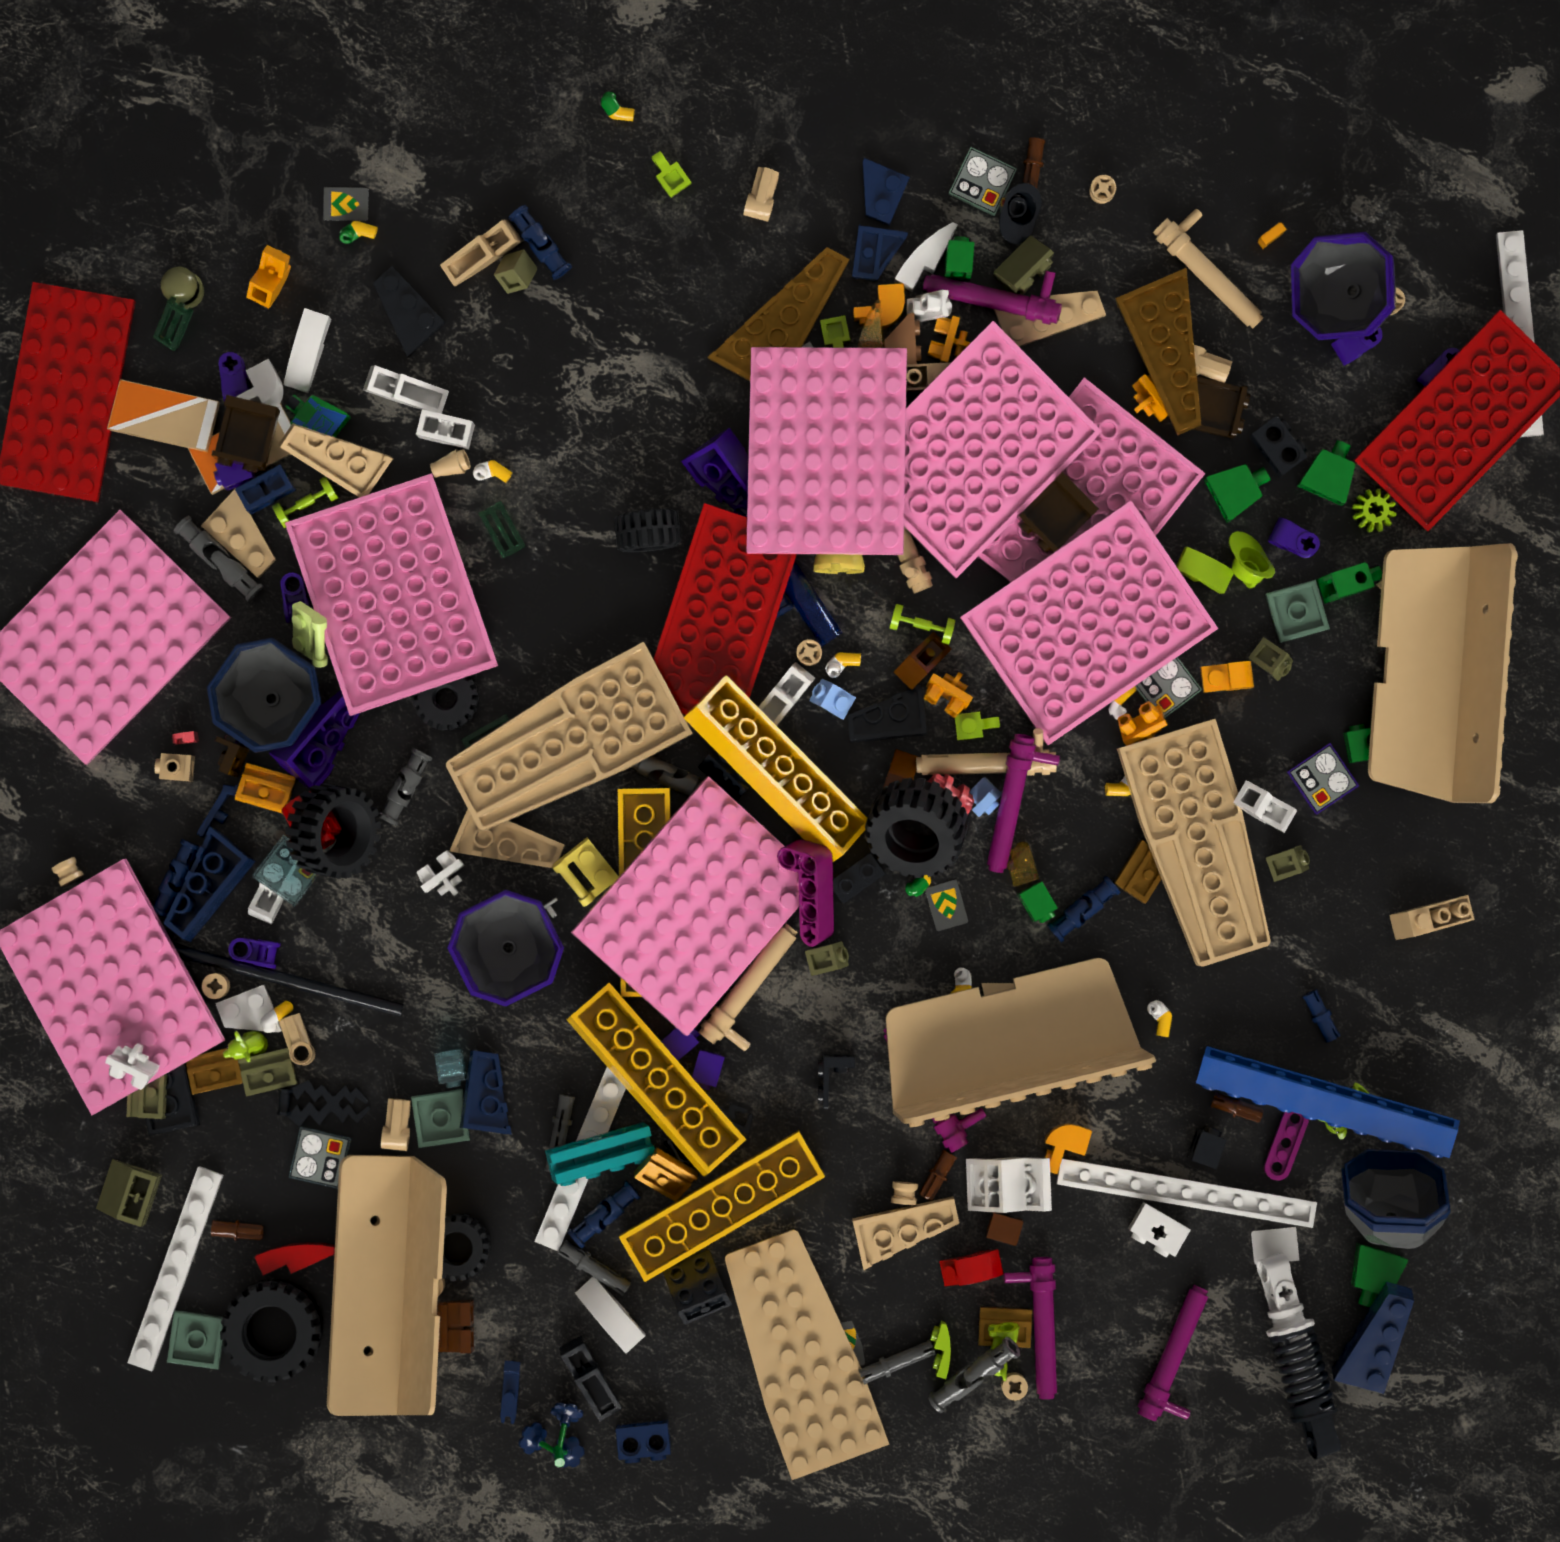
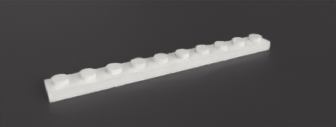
[1056,1158,1317,1228]

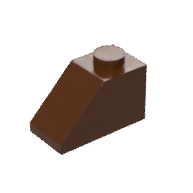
[894,631,952,690]
[883,749,918,787]

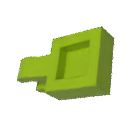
[652,151,692,199]
[820,315,850,348]
[955,712,1000,741]

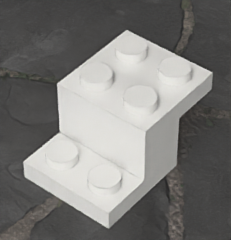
[966,1157,1052,1213]

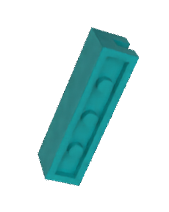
[545,1122,655,1186]

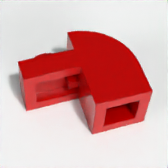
[939,1249,1004,1286]

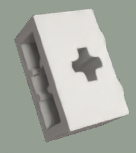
[416,409,475,450]
[1128,1202,1190,1258]

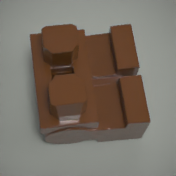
[437,1300,474,1354]

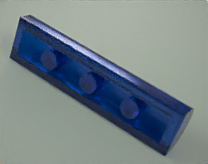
[785,561,843,648]

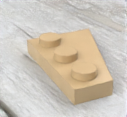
[201,488,276,578]

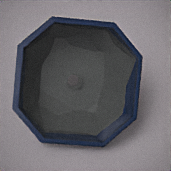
[207,638,321,753]
[1341,1149,1451,1249]

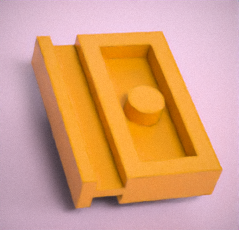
[235,763,296,814]

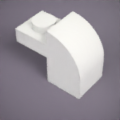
[236,359,284,407]
[1233,780,1297,833]

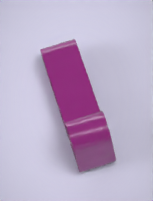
[777,839,834,947]

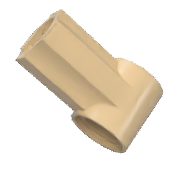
[743,167,779,222]
[1194,345,1232,383]
[278,1013,316,1066]
[381,1098,411,1151]

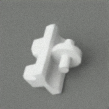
[907,290,952,322]
[417,850,465,896]
[105,1043,160,1090]

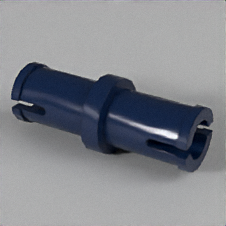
[1302,989,1341,1043]

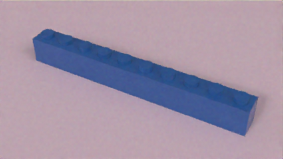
[1196,1046,1460,1158]

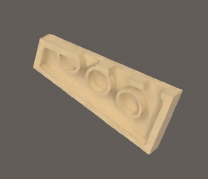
[994,291,1106,347]
[278,423,393,498]
[449,809,565,868]
[852,1196,959,1270]

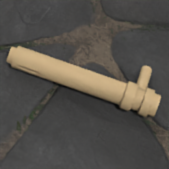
[1153,209,1263,328]
[898,527,933,594]
[916,728,1057,776]
[698,923,798,1051]

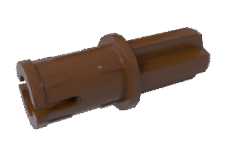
[1022,137,1045,188]
[1211,1092,1263,1123]
[919,1150,957,1201]
[211,1220,264,1241]

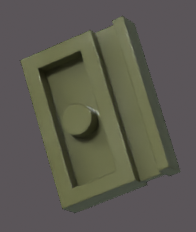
[238,1048,298,1097]
[126,1074,168,1119]

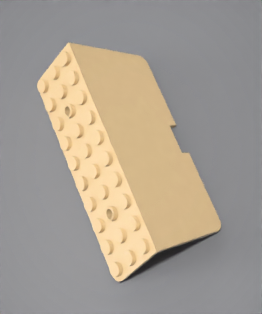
[1368,543,1518,803]
[885,958,1156,1127]
[327,1155,447,1416]

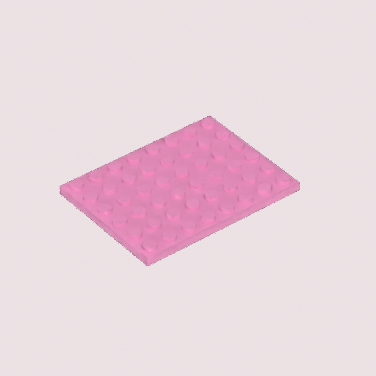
[904,321,1102,578]
[747,347,907,555]
[978,378,1205,583]
[285,473,498,716]
[960,501,1218,746]
[0,510,231,765]
[571,777,799,1036]
[0,859,225,1115]

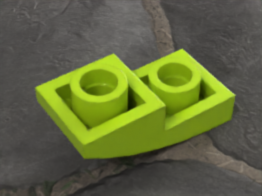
[1176,547,1234,594]
[930,1321,951,1379]

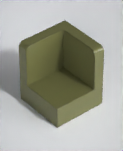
[494,249,537,294]

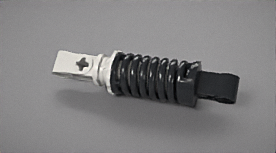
[1256,1253,1341,1460]

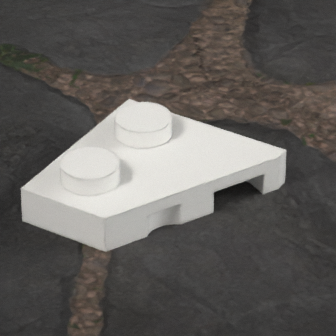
[215,984,282,1032]

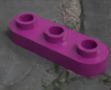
[1264,1112,1309,1181]

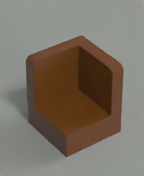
[985,1212,1024,1246]

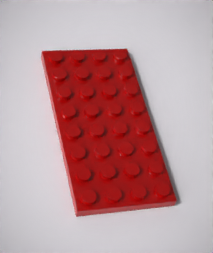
[0,282,136,502]
[1353,310,1560,532]
[654,503,797,715]

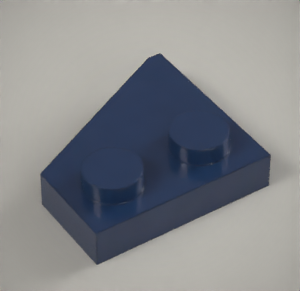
[863,158,910,226]
[852,225,908,281]

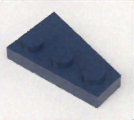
[460,1050,512,1135]

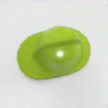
[1229,531,1275,589]

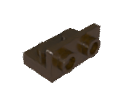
[215,734,250,777]

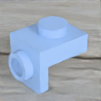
[810,679,856,720]
[969,777,1002,817]

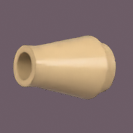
[430,449,471,478]

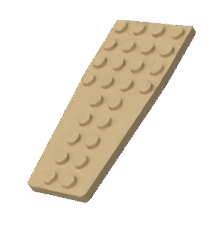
[446,642,693,830]
[1117,719,1271,966]
[725,1229,889,1480]

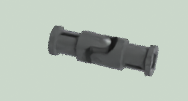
[377,747,433,826]

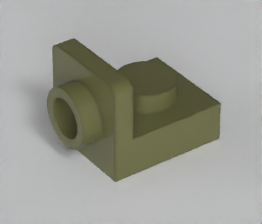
[1248,637,1293,681]
[1266,845,1310,882]
[805,941,849,976]

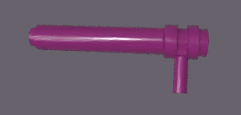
[923,271,1062,325]
[987,734,1060,873]
[883,1029,986,1153]
[1003,1257,1057,1399]
[1137,1285,1208,1422]

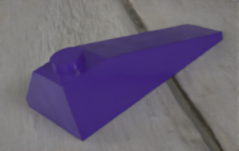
[681,428,749,517]
[269,690,360,790]

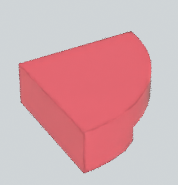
[172,731,199,745]

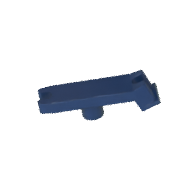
[197,784,239,838]
[500,1361,521,1424]

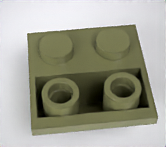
[993,235,1054,295]
[96,1159,162,1227]

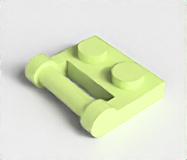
[292,601,328,668]

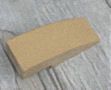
[440,220,523,286]

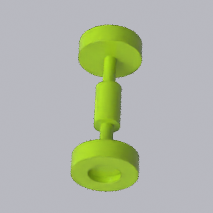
[272,476,339,528]
[889,604,956,645]

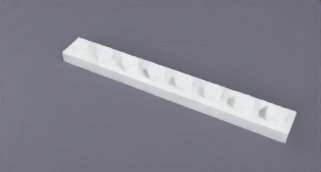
[1496,230,1544,437]
[534,1067,626,1251]
[127,1166,223,1372]

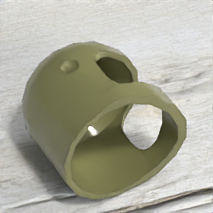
[160,266,204,310]

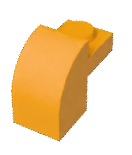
[246,245,291,309]
[853,283,905,330]
[1200,661,1254,693]
[1043,1124,1092,1174]

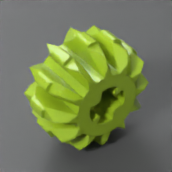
[1352,489,1396,533]

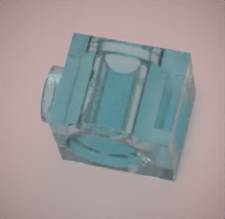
[434,1048,467,1088]

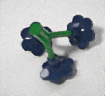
[519,1403,585,1468]

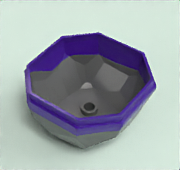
[1291,232,1396,340]
[447,890,564,1007]

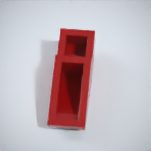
[254,1242,335,1275]

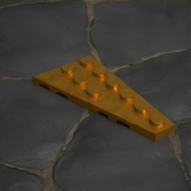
[708,247,850,381]
[1115,268,1201,436]

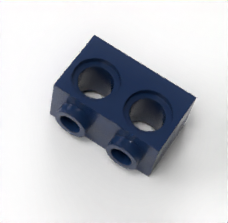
[235,465,296,515]
[615,1420,671,1463]

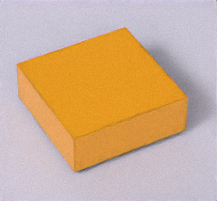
[1258,223,1287,249]

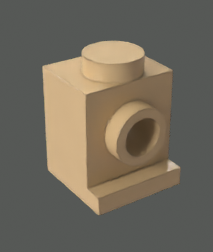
[155,753,195,782]

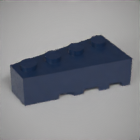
[164,826,256,942]
[1332,1282,1414,1394]

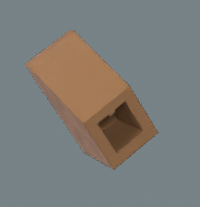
[884,313,921,365]

